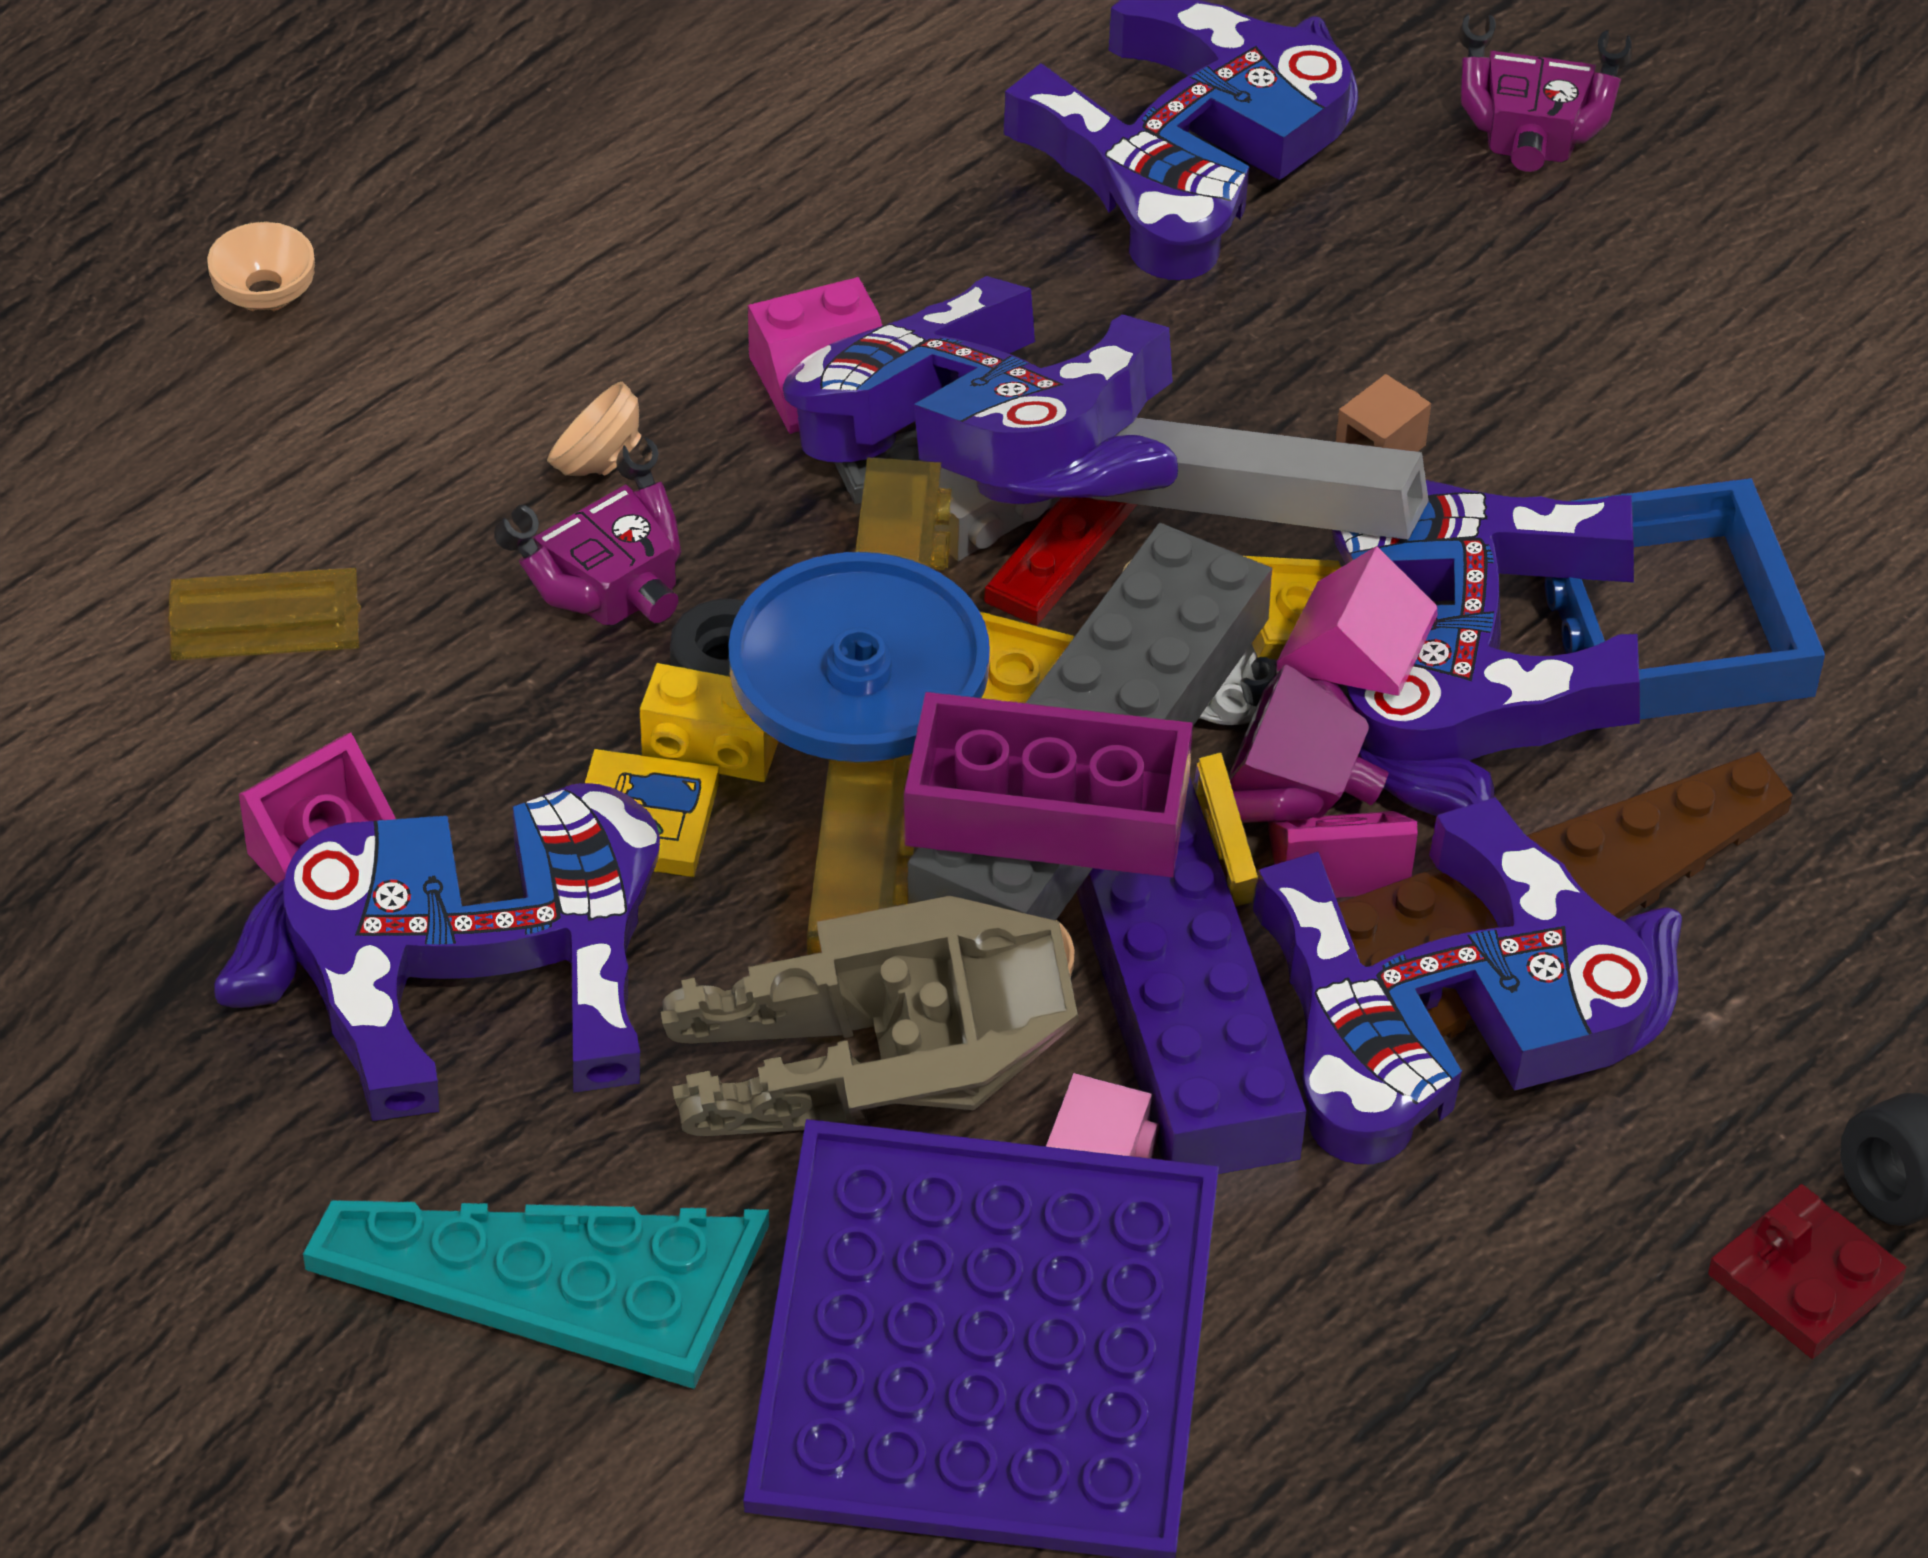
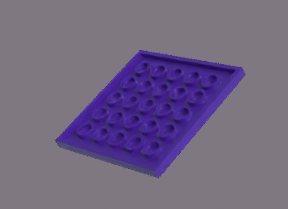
[743,1119,1219,1558]

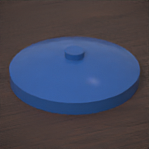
[729,552,990,762]

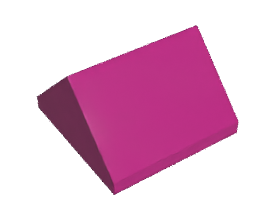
[1277,546,1437,696]
[239,733,396,884]
[1268,811,1418,898]

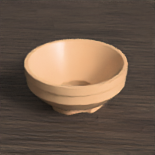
[207,222,315,311]
[547,381,641,476]

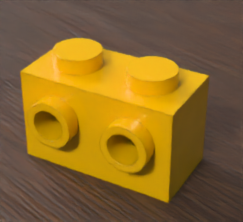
[640,663,779,783]

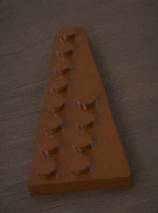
[1338,751,1793,1039]

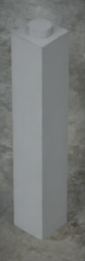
[1085,418,1429,539]

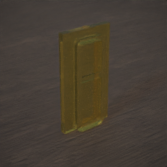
[168,568,361,660]

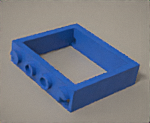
[1545,478,1825,720]

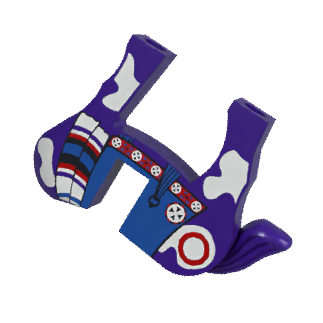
[1004,0,1358,280]
[783,276,1178,504]
[1332,480,1640,816]
[214,783,660,1121]
[1253,797,1682,1164]

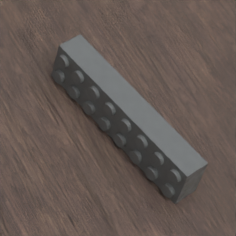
[908,522,1272,921]

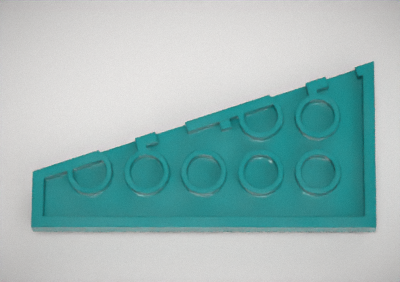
[303,1200,769,1389]

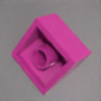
[748,277,882,434]

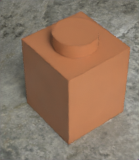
[1335,374,1431,452]

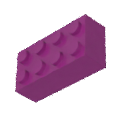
[904,692,1193,877]

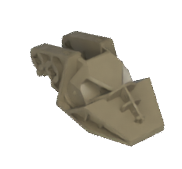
[661,896,1079,1136]

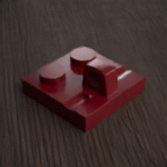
[1708,1184,1907,1360]

